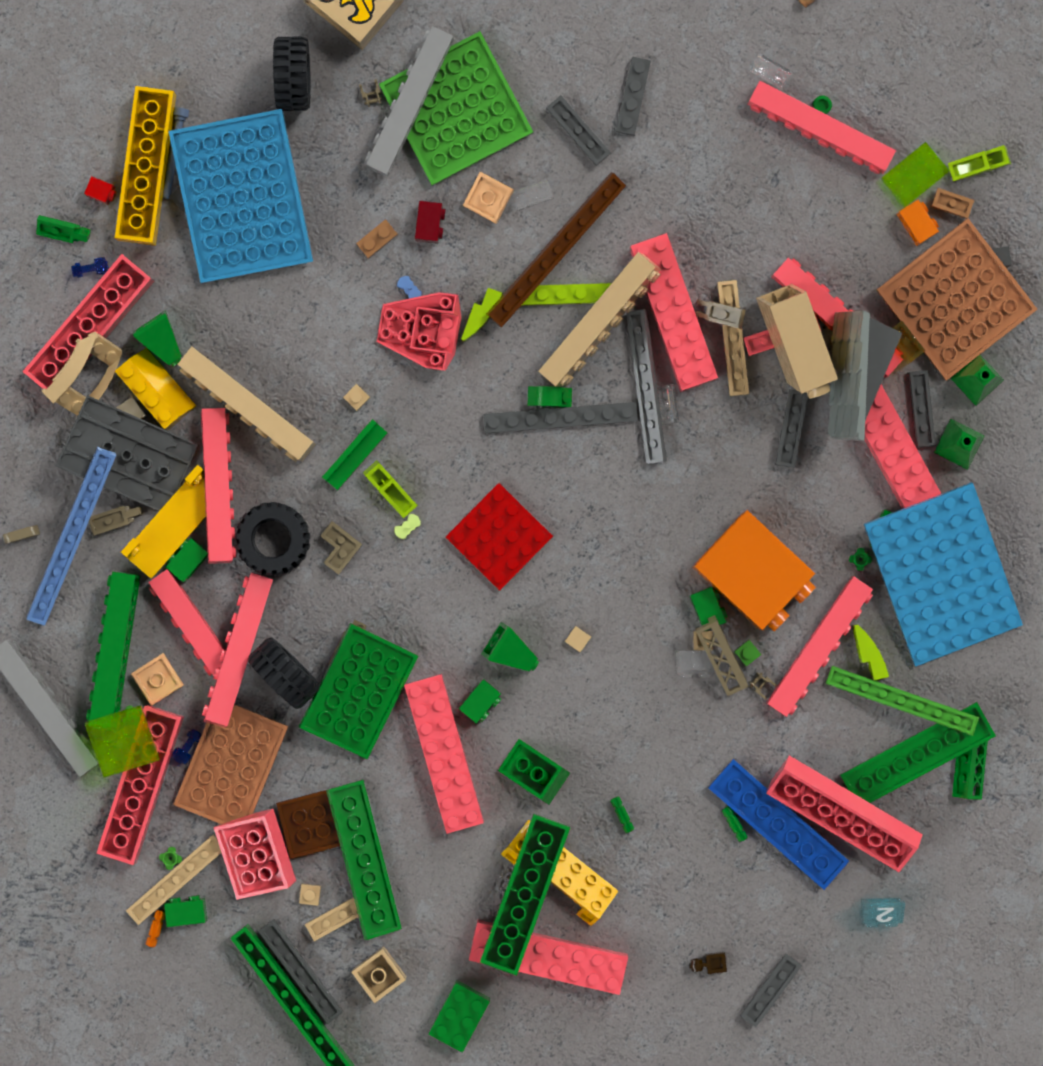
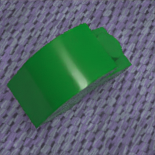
[527,386,572,407]

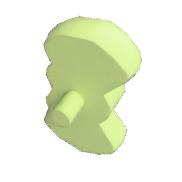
[394,514,421,539]

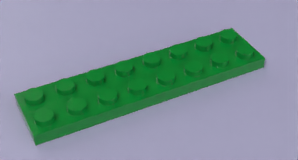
[840,702,996,803]
[326,780,402,940]

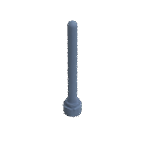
[163,107,189,199]

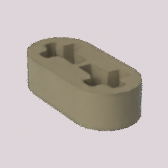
[3,525,40,544]

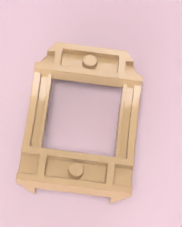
[42,332,122,416]

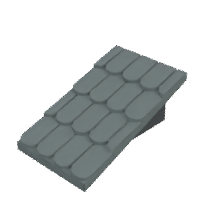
[828,311,902,441]

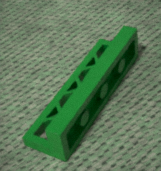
[322,419,388,490]
[952,723,990,800]

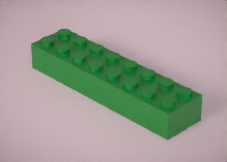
[86,572,141,729]
[480,813,570,976]

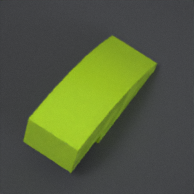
[948,145,1011,182]
[461,288,502,342]
[363,460,418,518]
[852,624,889,680]

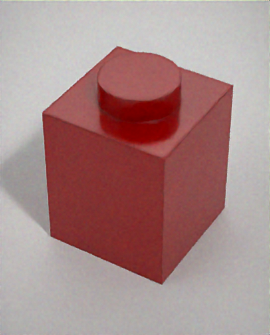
[84,176,116,205]

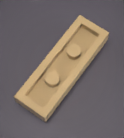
[305,897,359,941]

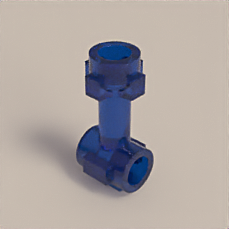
[71,257,109,278]
[171,729,202,764]

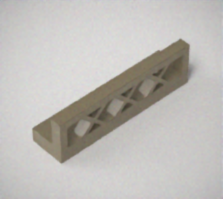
[695,615,749,696]

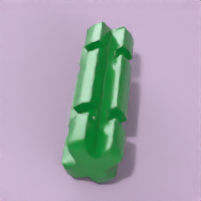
[610,796,634,833]
[722,806,748,842]

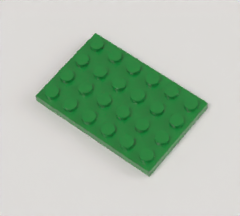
[299,623,418,759]

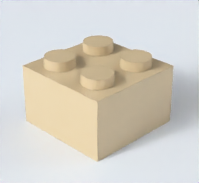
[352,946,407,1003]

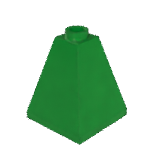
[133,311,182,367]
[950,354,1004,406]
[933,419,985,470]
[481,622,539,672]

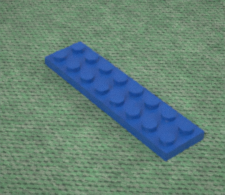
[708,759,849,890]

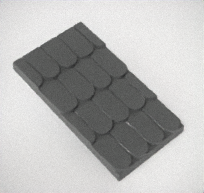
[55,395,199,511]

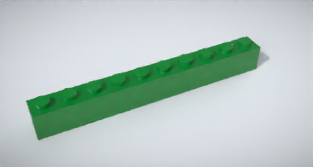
[230,924,355,1066]

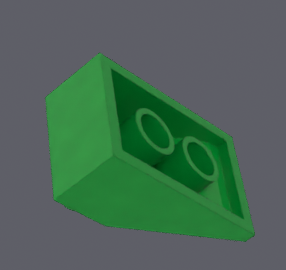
[498,739,570,805]

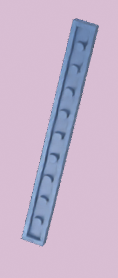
[26,447,116,626]

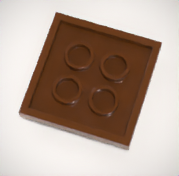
[276,789,340,859]

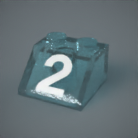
[861,898,905,927]

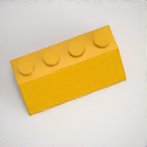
[115,348,196,431]

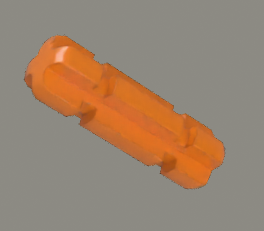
[145,910,166,948]

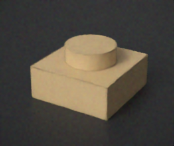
[343,384,370,411]
[299,883,321,906]

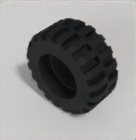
[273,36,311,111]
[235,502,311,576]
[248,637,320,709]

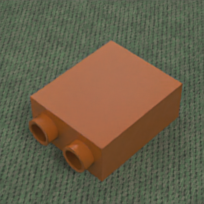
[692,510,816,631]

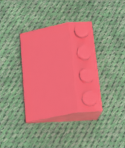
[214,809,296,900]

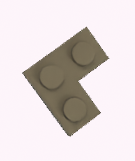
[321,521,363,575]

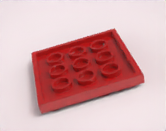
[445,483,553,591]

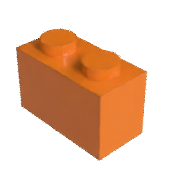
[896,199,939,246]

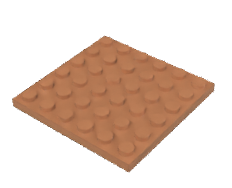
[876,218,1038,381]

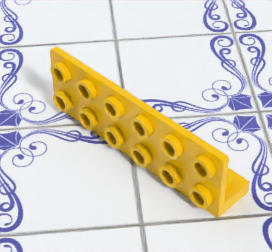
[121,465,206,578]
[501,820,618,926]

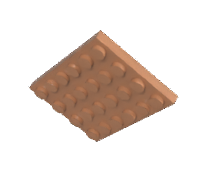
[173,704,289,824]

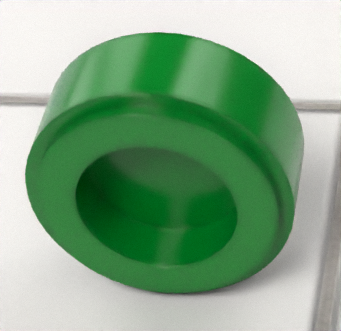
[812,95,832,114]

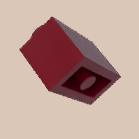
[415,201,446,244]

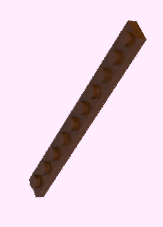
[486,172,626,328]

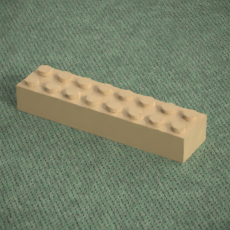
[538,252,661,387]
[177,346,316,462]

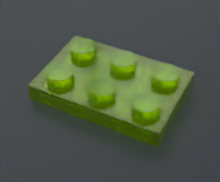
[881,142,950,208]

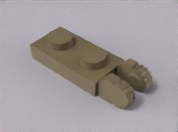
[695,299,746,329]

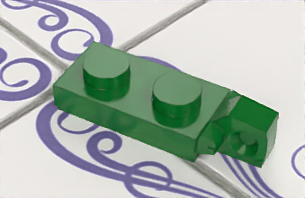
[36,215,91,243]

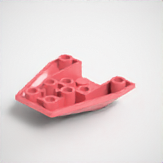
[376,292,461,371]

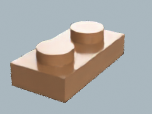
[931,188,974,219]
[356,219,398,259]

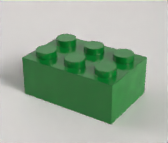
[428,980,490,1053]

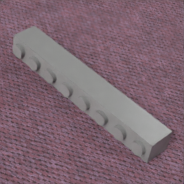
[365,26,454,177]
[0,640,101,777]

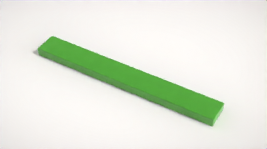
[826,666,979,736]

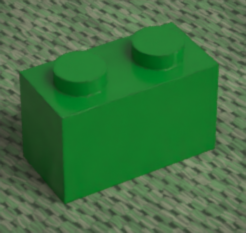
[166,538,208,582]
[689,587,728,631]
[459,679,501,724]
[164,895,208,927]

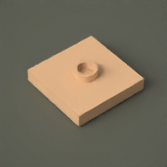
[463,172,514,224]
[131,653,184,706]

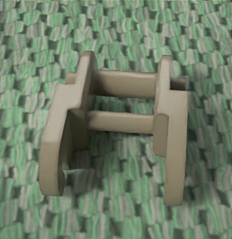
[359,79,383,107]
[749,672,778,700]

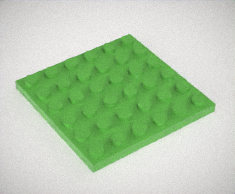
[379,31,534,186]

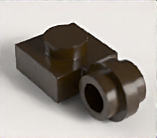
[689,952,727,974]

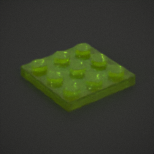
[85,705,160,777]

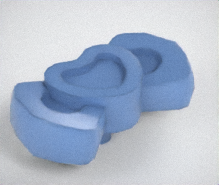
[397,276,422,299]

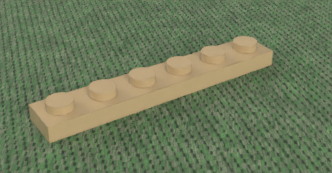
[717,280,749,396]
[126,834,221,925]

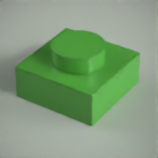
[734,640,762,666]

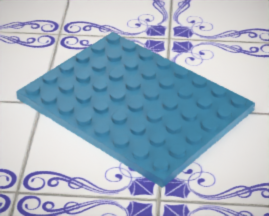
[169,109,313,283]
[864,482,1023,666]

